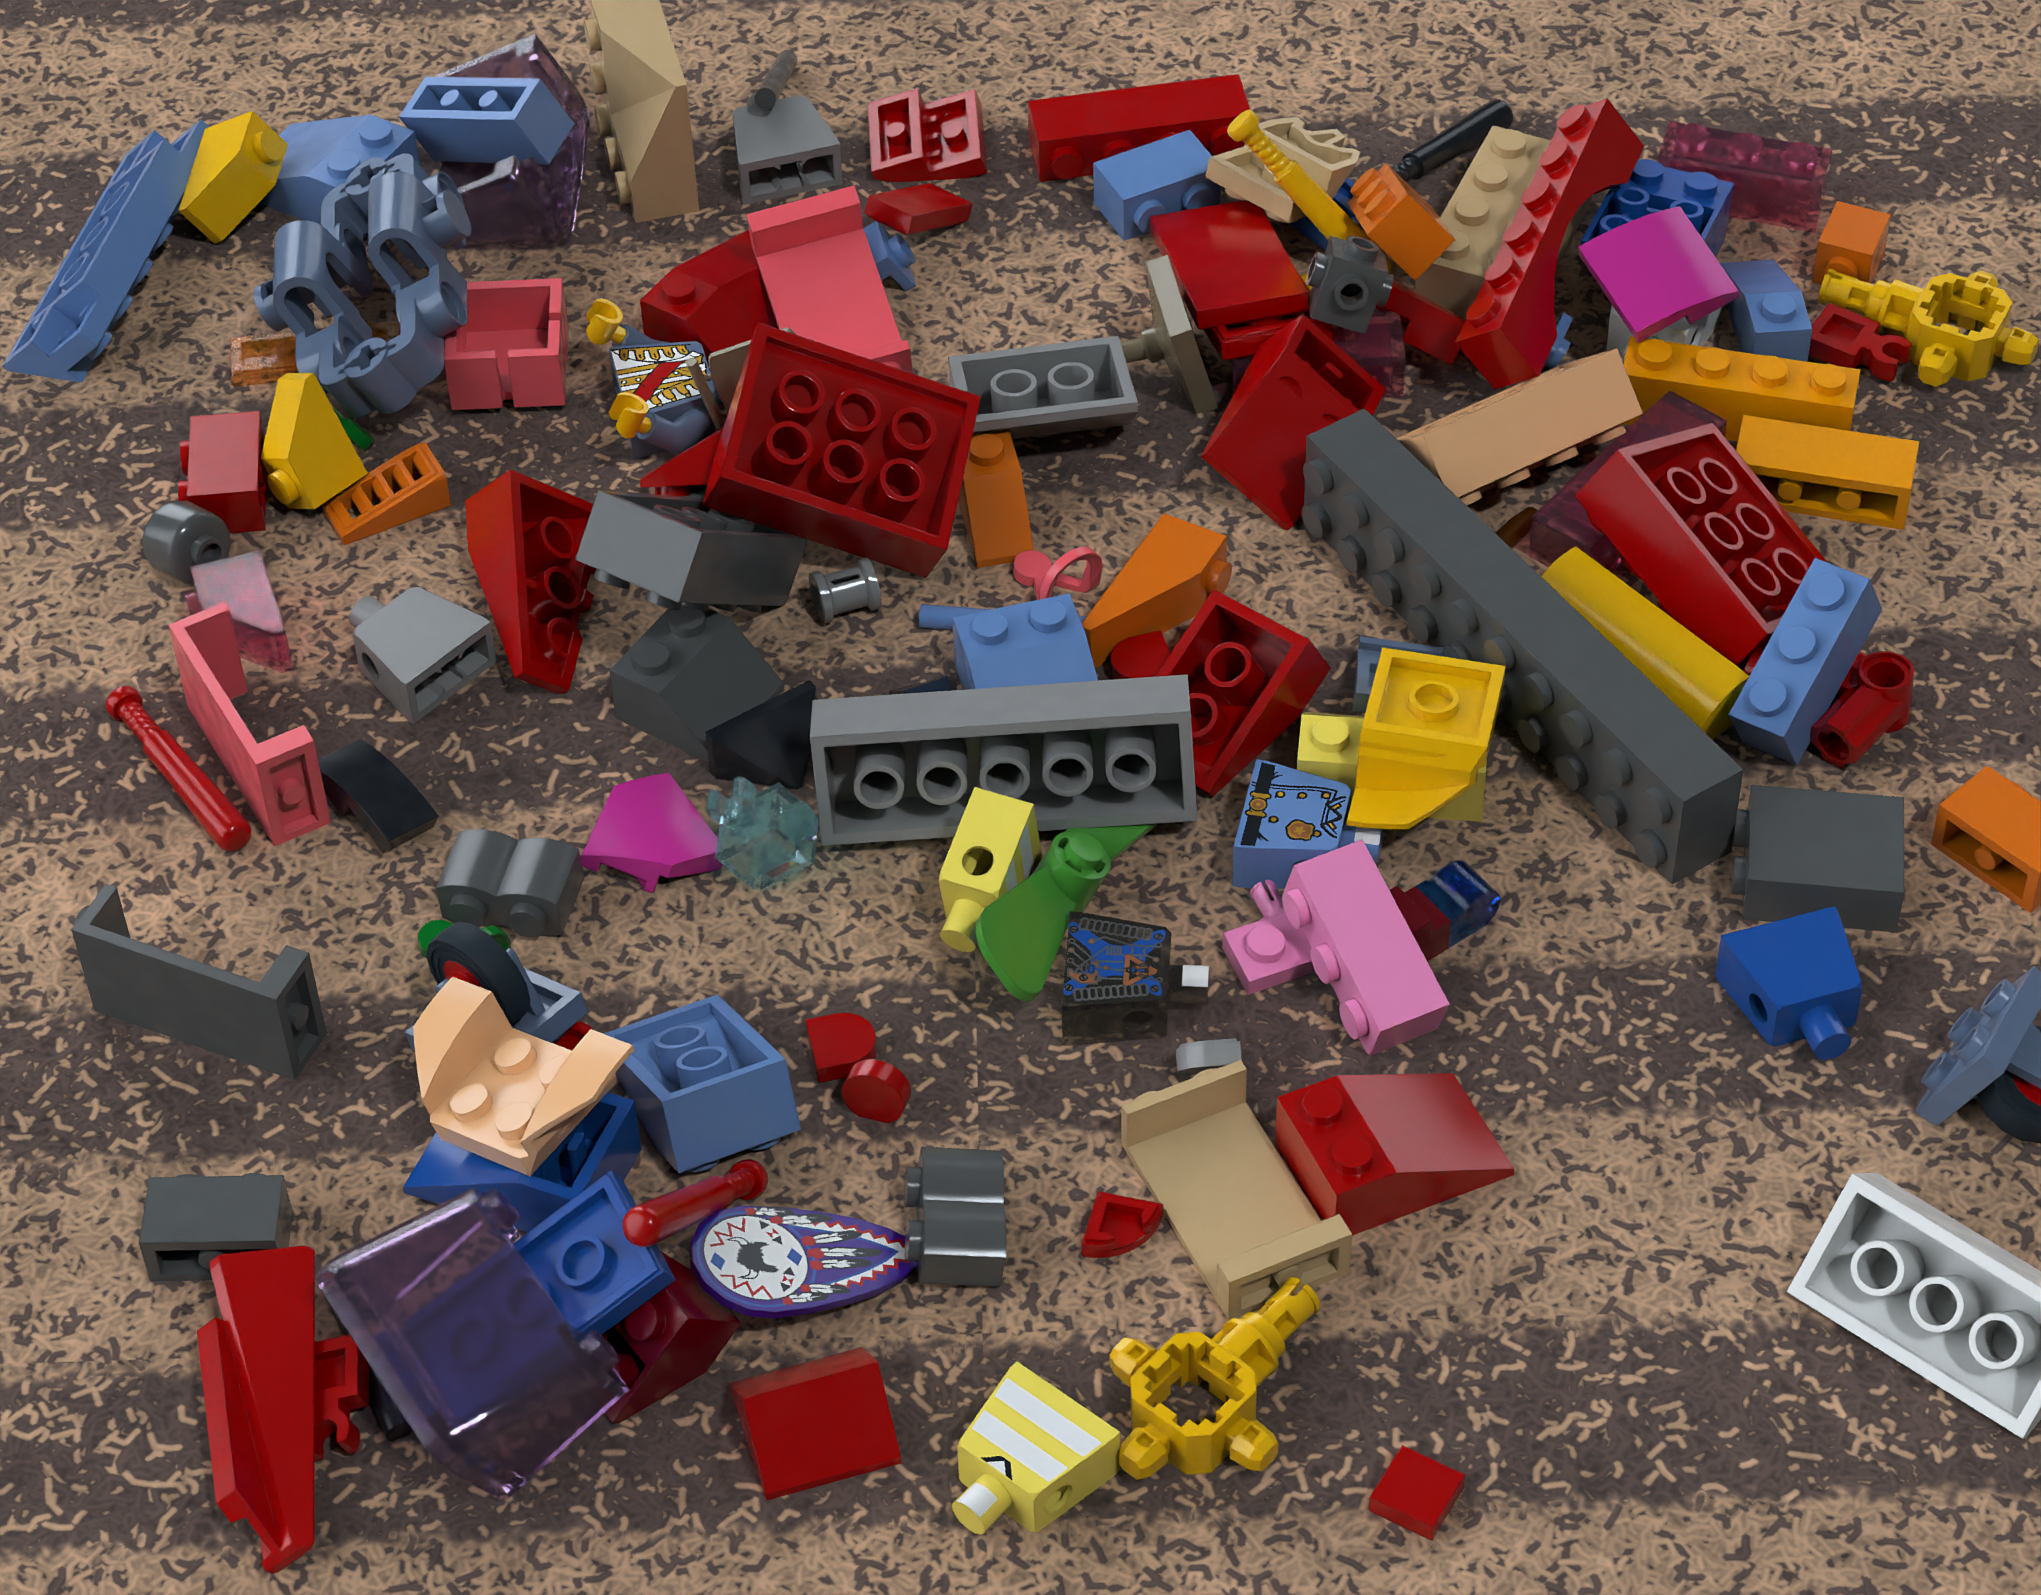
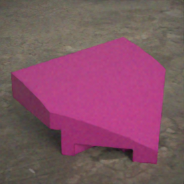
[581,772,727,893]

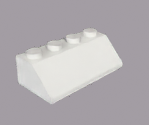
[1787,1173,2041,1439]

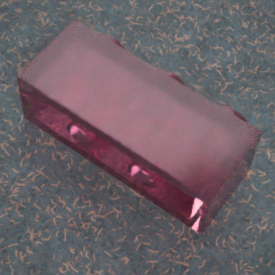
[1658,121,1833,233]

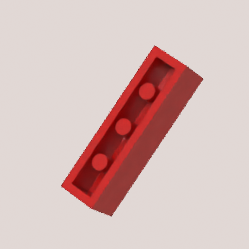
[1028,74,1251,182]

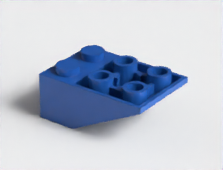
[1580,159,1734,257]
[403,1092,642,1232]

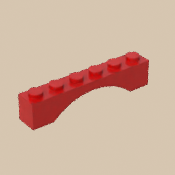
[1456,98,1644,390]

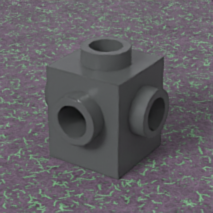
[1306,236,1394,334]

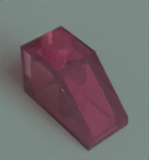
[184,550,294,673]

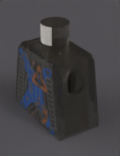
[1062,911,1209,1046]

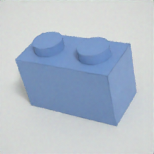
[1093,130,1221,241]

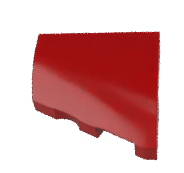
[1375,279,1465,365]

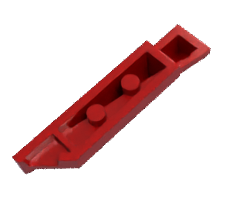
[197,1246,315,1574]

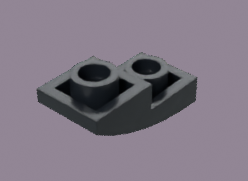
[318,739,439,853]

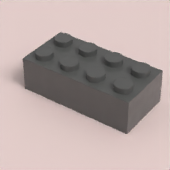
[575,490,808,613]

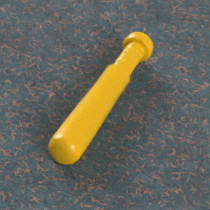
[1227,109,1392,274]

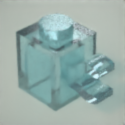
[706,776,819,891]

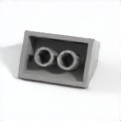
[948,336,1138,439]

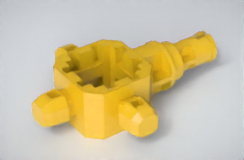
[1818,269,2039,387]
[1109,1277,1321,1479]

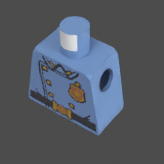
[1233,759,1384,889]

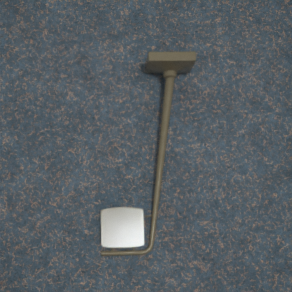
[686,255,1218,431]

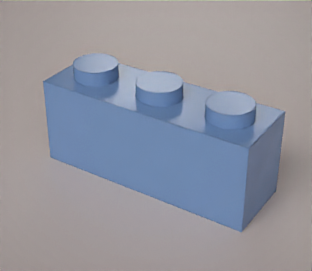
[399,77,575,165]
[1728,558,1883,765]

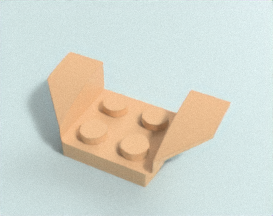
[413,976,635,1176]

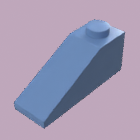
[1720,259,1812,362]

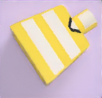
[939,787,1042,952]
[952,1361,1120,1535]

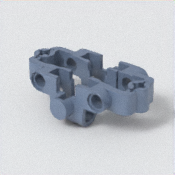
[253,153,472,417]

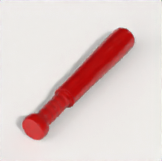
[105,686,252,852]
[622,1159,768,1247]

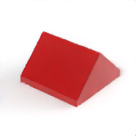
[729,1347,902,1501]

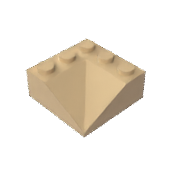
[584,0,699,223]

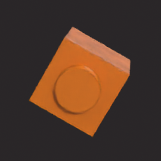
[1812,201,1891,284]

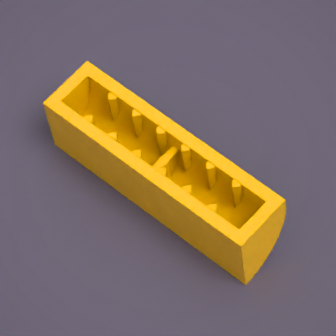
[1541,546,1749,739]

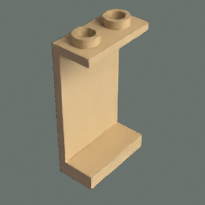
[1121,1060,1352,1320]

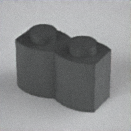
[436,829,584,938]
[904,1147,1006,1287]

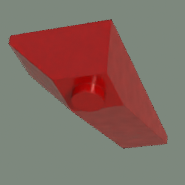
[640,230,778,370]
[465,469,596,694]

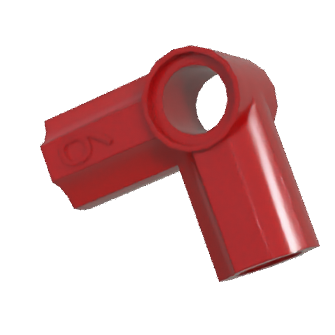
[1810,651,1914,768]

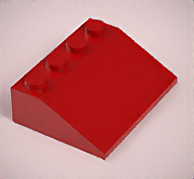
[702,322,981,578]
[1575,423,1827,671]

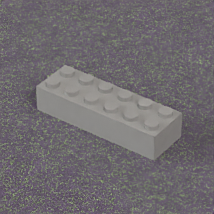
[810,674,1198,846]

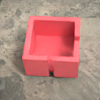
[444,278,569,410]

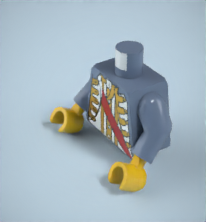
[586,298,723,460]

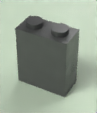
[1731,785,1904,932]

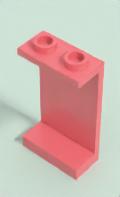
[746,185,913,373]
[168,602,331,846]

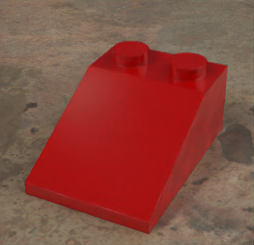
[1155,589,1331,797]
[1275,1073,1514,1236]

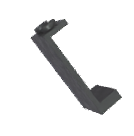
[72,884,327,1080]

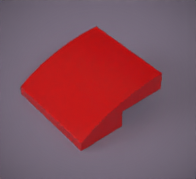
[868,88,987,182]

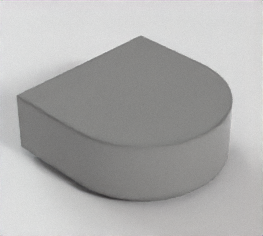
[1176,1038,1243,1075]

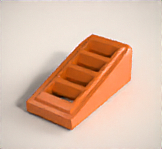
[321,442,451,545]

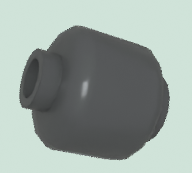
[142,501,231,584]

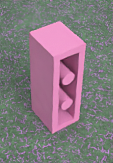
[1282,839,1450,1056]

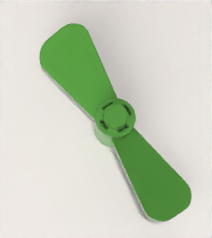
[976,823,1158,1002]

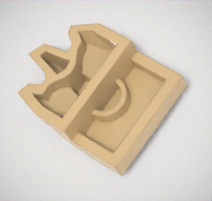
[1205,117,1361,223]

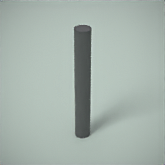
[755,50,798,109]

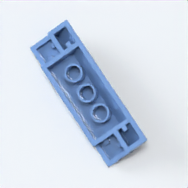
[2,119,209,383]

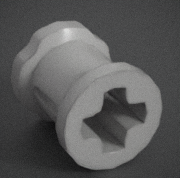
[808,557,882,623]

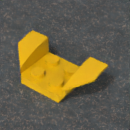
[1346,647,1506,829]

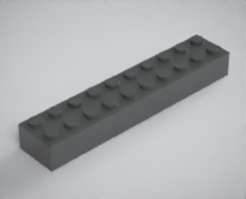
[1302,409,1744,884]

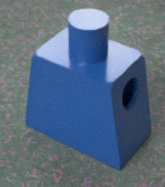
[1715,906,1862,1060]

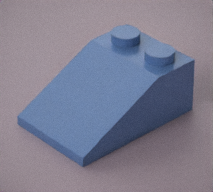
[259,114,420,238]
[953,593,1098,690]
[603,994,801,1173]

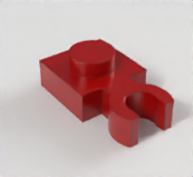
[1809,303,1912,381]
[315,1333,370,1461]

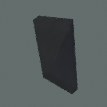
[705,680,817,789]

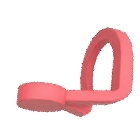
[1013,546,1103,600]

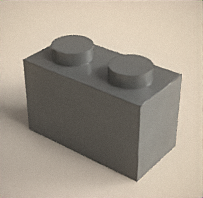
[139,1173,293,1281]

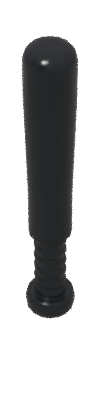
[1391,99,1513,182]

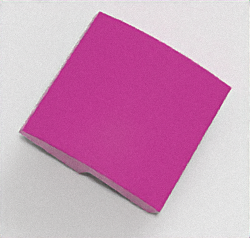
[1578,207,1740,343]

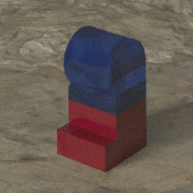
[1390,860,1501,962]

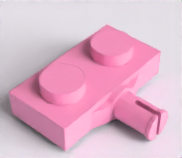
[1222,880,1315,995]

